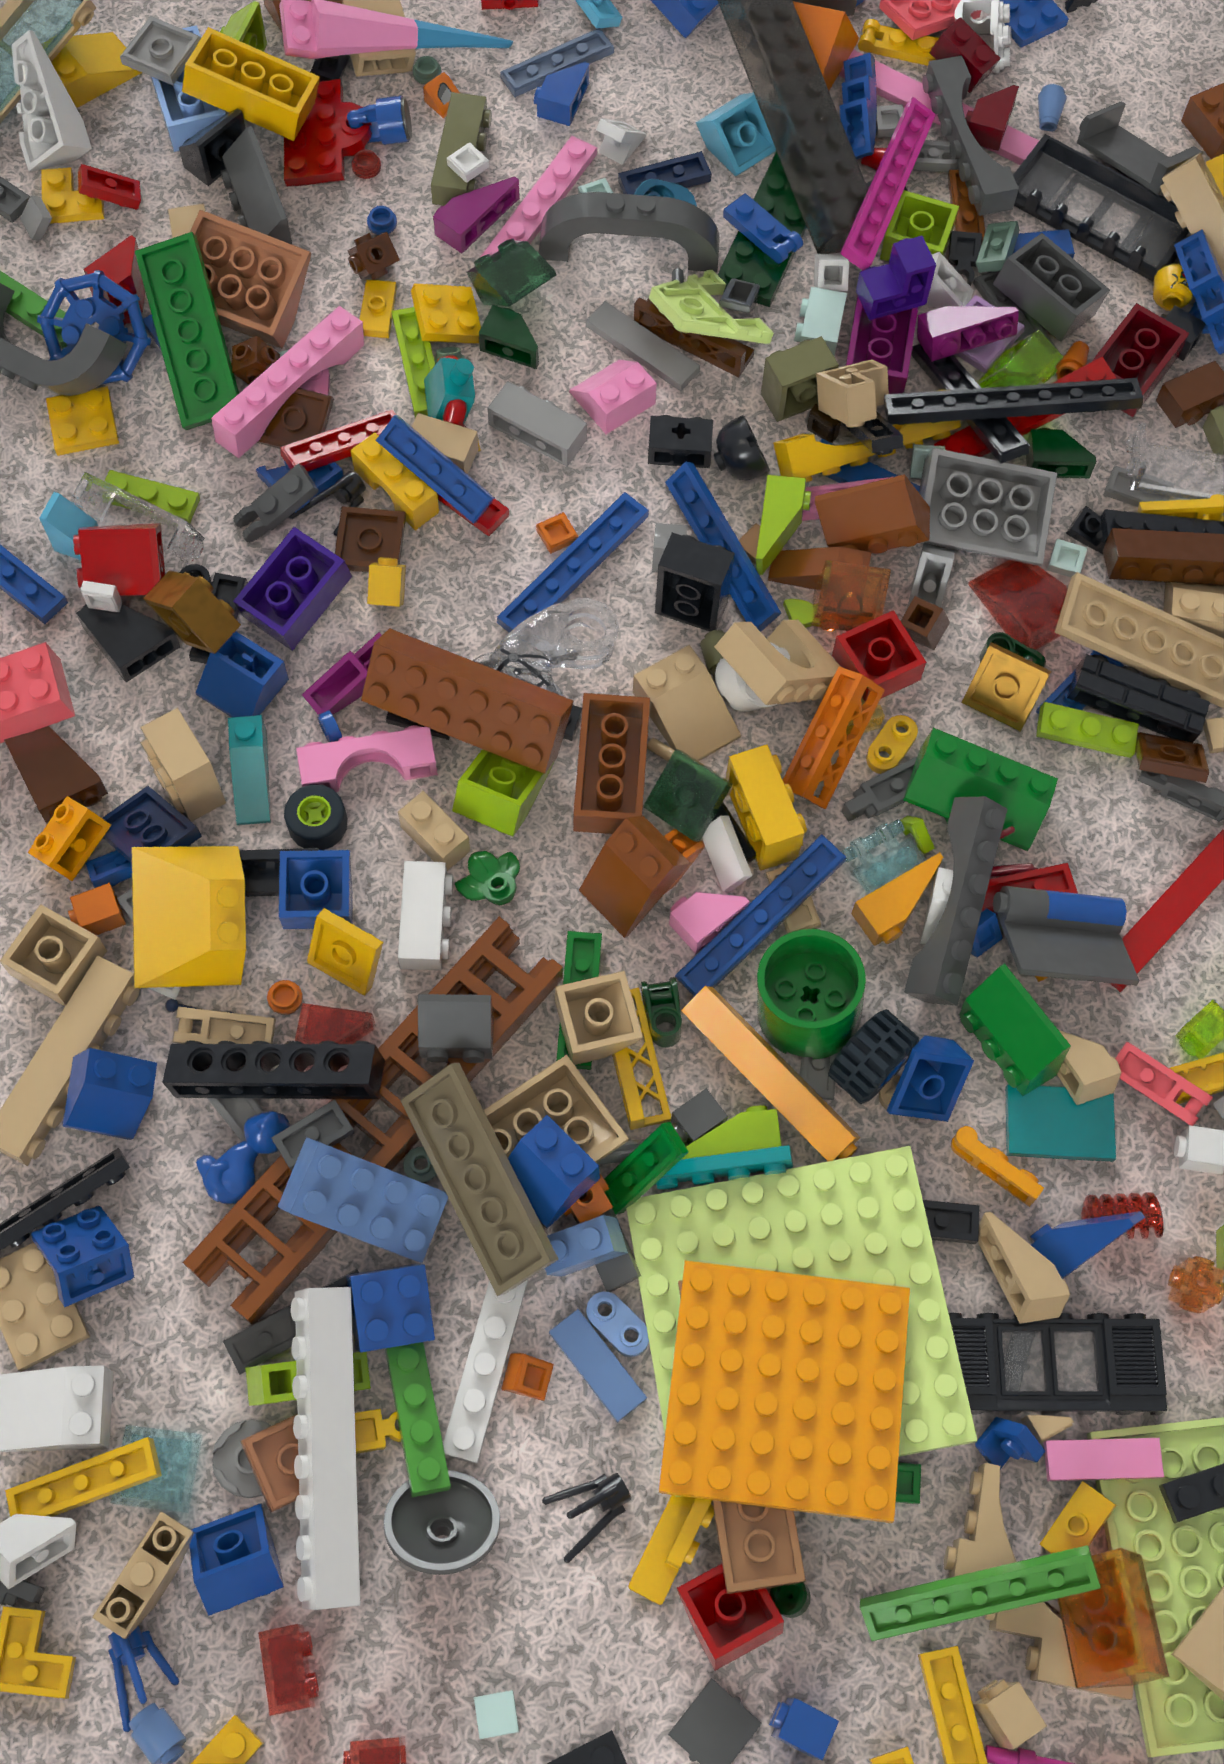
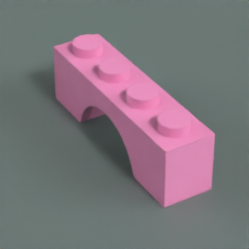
[296,725,438,792]

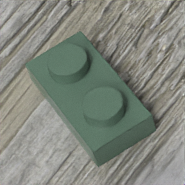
[976,221,1020,273]

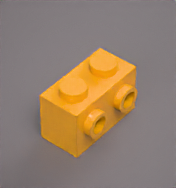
[27,796,111,881]

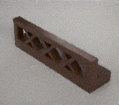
[634,297,755,378]

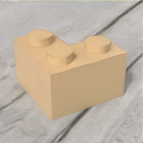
[816,359,889,427]

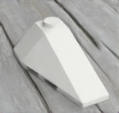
[12,30,92,172]

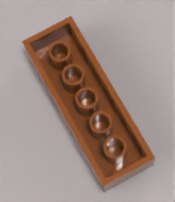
[361,628,574,774]

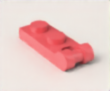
[1115,1042,1213,1126]

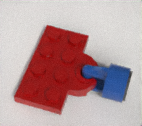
[284,79,412,187]

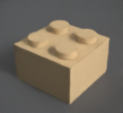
[0,904,107,1006]

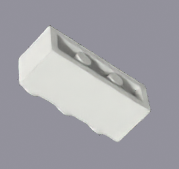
[398,861,453,970]

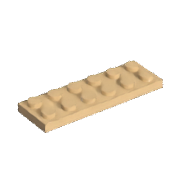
[1055,572,1224,708]

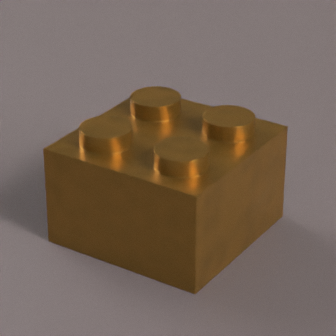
[143,570,241,654]

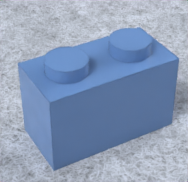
[545,1215,628,1277]

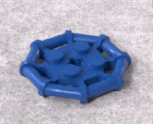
[37,270,151,385]

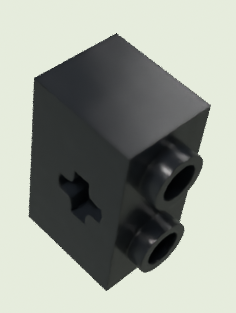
[648,415,713,468]

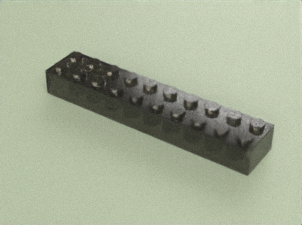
[717,0,868,254]

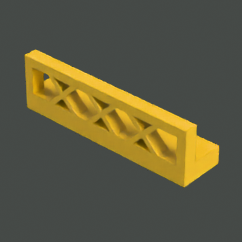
[612,987,671,1130]

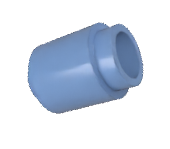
[129,1703,187,1764]

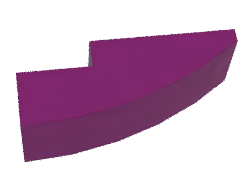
[302,632,382,715]

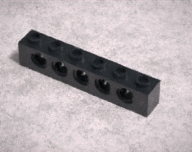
[162,1041,385,1099]

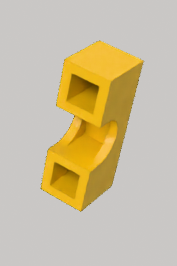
[351,432,439,531]

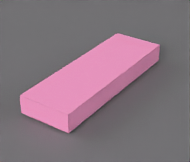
[1043,1438,1164,1481]

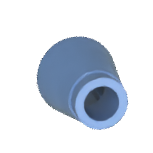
[1038,84,1067,132]

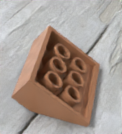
[190,210,311,349]

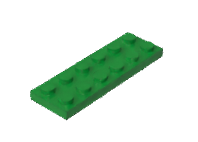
[135,232,239,430]

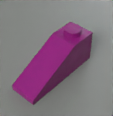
[433,176,520,254]

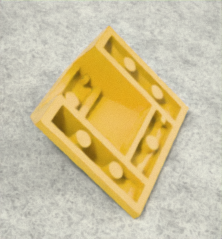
[131,846,246,988]

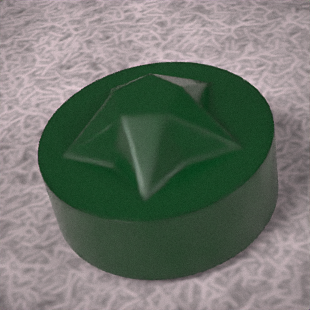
[770,1582,811,1618]

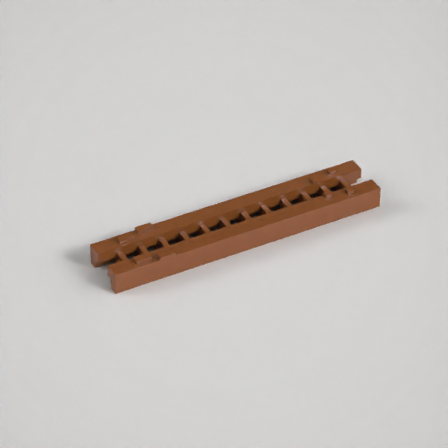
[182,916,563,1325]

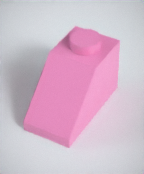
[669,892,750,954]

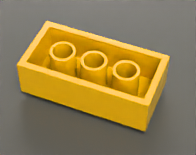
[182,27,320,141]

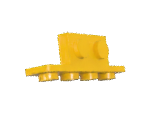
[628,1495,714,1605]

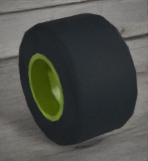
[284,784,348,850]

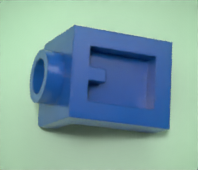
[975,1417,1045,1470]

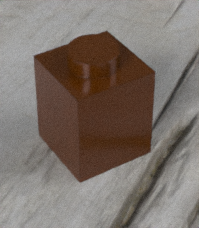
[901,596,950,650]

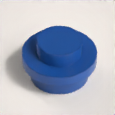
[367,206,397,235]

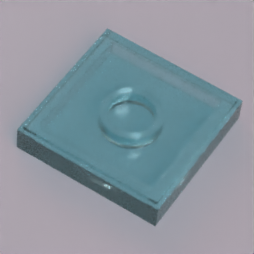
[111,1425,203,1513]

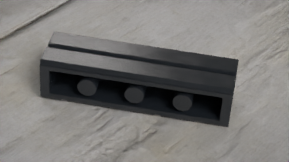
[1067,654,1210,742]

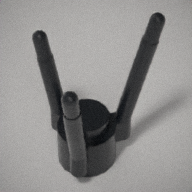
[288,471,366,536]
[542,1473,632,1563]

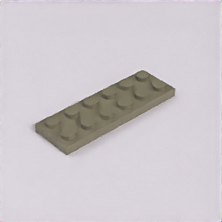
[400,1063,559,1296]

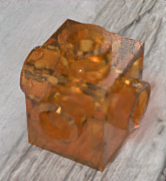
[1168,1256,1224,1313]

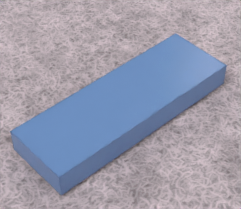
[549,1309,647,1423]

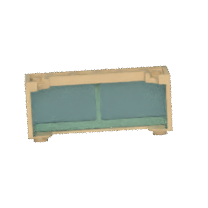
[0,0,96,123]

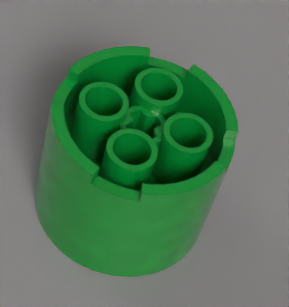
[757,929,866,1060]

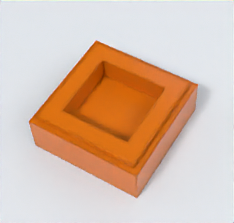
[536,512,579,554]

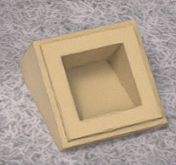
[1020,1415,1074,1443]

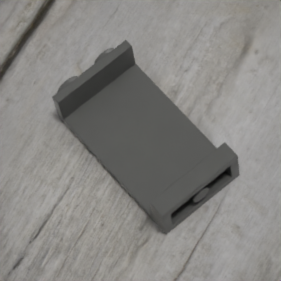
[1077,101,1203,195]

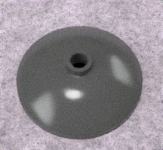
[384,1470,500,1575]

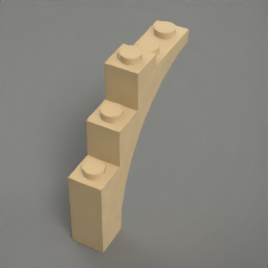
[944,1463,1136,1700]

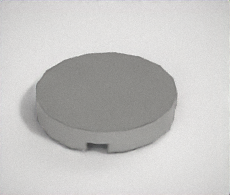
[212,1420,271,1498]

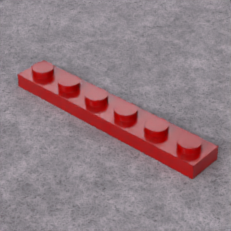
[933,356,1117,457]

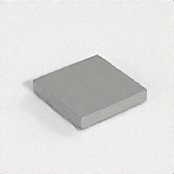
[120,16,201,85]

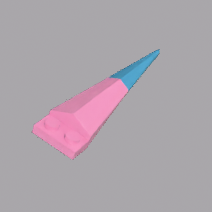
[279,0,513,59]

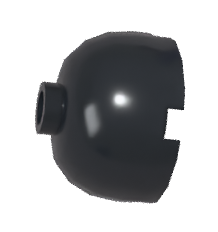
[713,415,770,480]

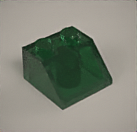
[466,238,557,307]

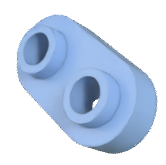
[586,1291,649,1357]

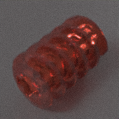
[1081,1192,1164,1240]

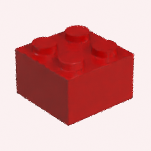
[832,610,927,704]

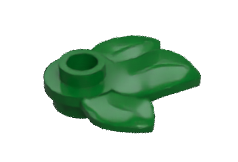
[455,851,520,905]

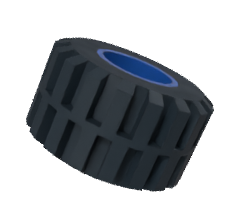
[828,1009,920,1104]

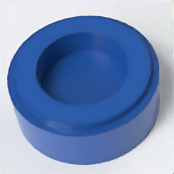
[317,710,342,742]

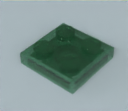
[643,749,733,842]

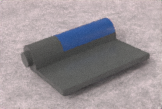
[993,886,1140,986]

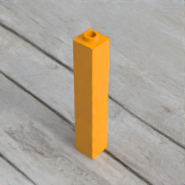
[681,986,861,1161]

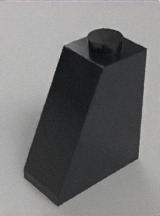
[76,604,180,683]

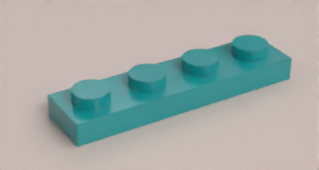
[654,1145,793,1190]

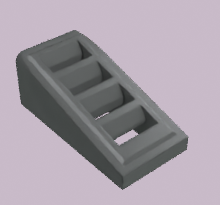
[719,278,760,313]

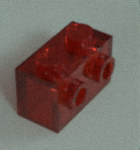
[258,1624,319,1716]

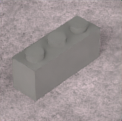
[487,381,587,467]

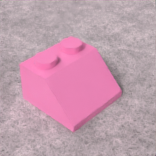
[569,360,657,434]

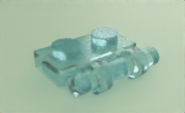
[841,819,926,895]

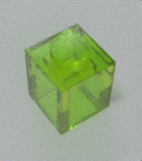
[1175,1000,1224,1059]

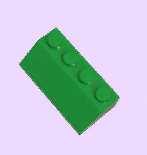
[903,727,1058,851]

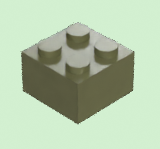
[761,336,839,422]

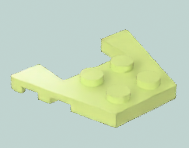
[649,270,774,344]

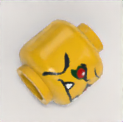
[1153,264,1193,311]

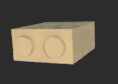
[342,0,416,77]

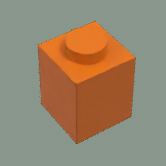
[68,883,126,935]

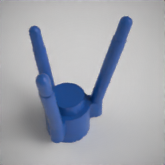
[108,1625,179,1732]

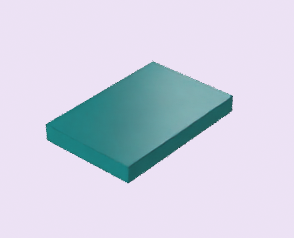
[1005,1084,1116,1162]

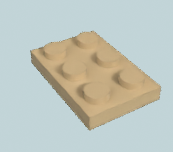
[0,1242,90,1372]

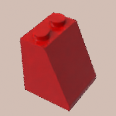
[73,523,166,595]

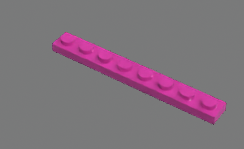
[840,97,936,271]

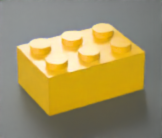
[725,744,807,871]

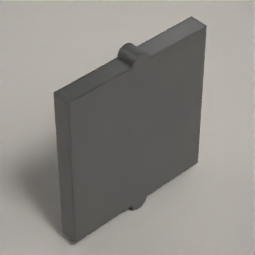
[668,1678,762,1764]

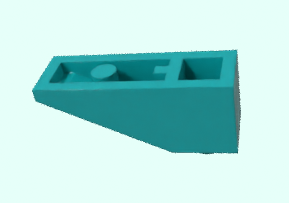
[228,715,271,825]

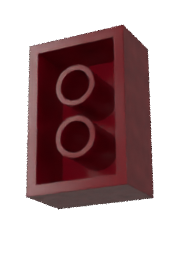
[1092,303,1189,417]

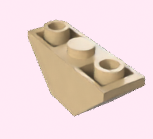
[92,1511,194,1639]

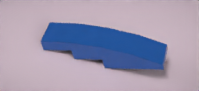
[839,52,877,163]
[1174,229,1224,355]

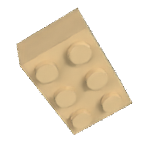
[140,708,226,822]

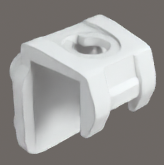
[954,0,1011,73]

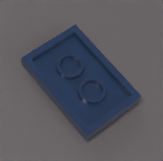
[102,786,202,864]

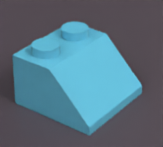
[696,92,780,176]

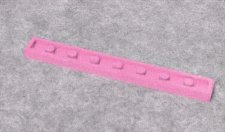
[839,50,1039,165]

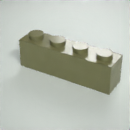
[431,92,492,206]

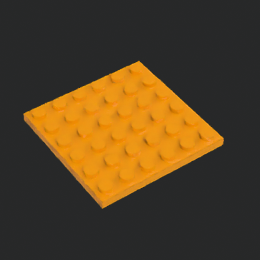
[659,1260,910,1523]

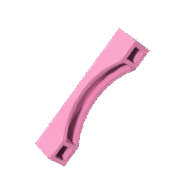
[211,306,364,458]

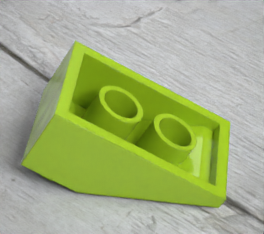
[452,749,555,837]

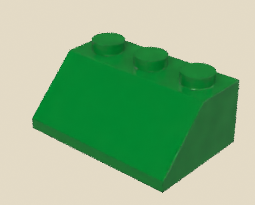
[959,964,1071,1096]

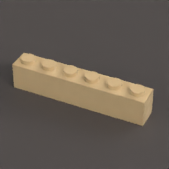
[0,955,140,1166]

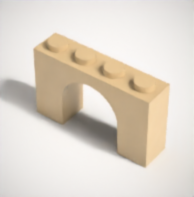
[714,620,841,705]

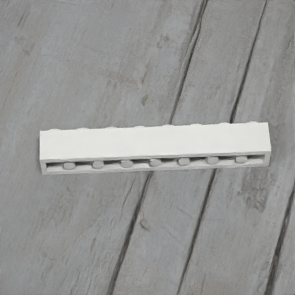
[291,1287,360,1610]

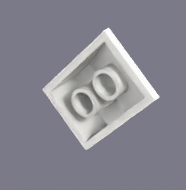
[0,1365,113,1452]

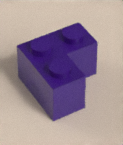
[856,236,936,320]

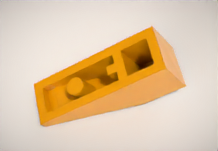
[851,852,944,946]

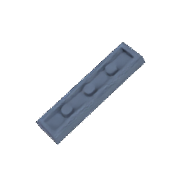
[500,28,614,97]

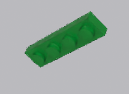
[556,931,602,1070]

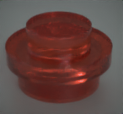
[351,149,381,179]

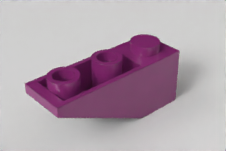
[917,306,1019,361]

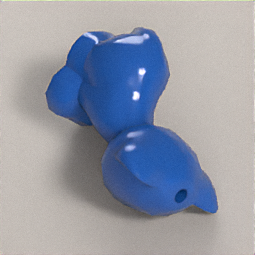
[196,1111,291,1204]

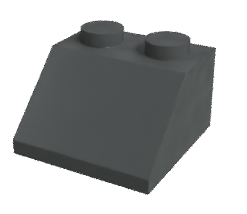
[417,994,494,1063]

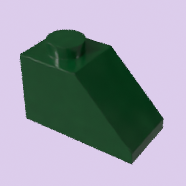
[479,305,539,369]
[1026,428,1097,479]

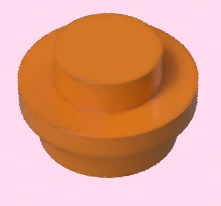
[267,980,303,1015]

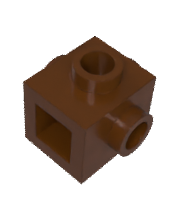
[347,232,400,280]
[231,335,280,385]

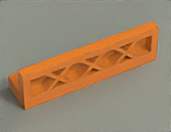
[783,666,885,810]

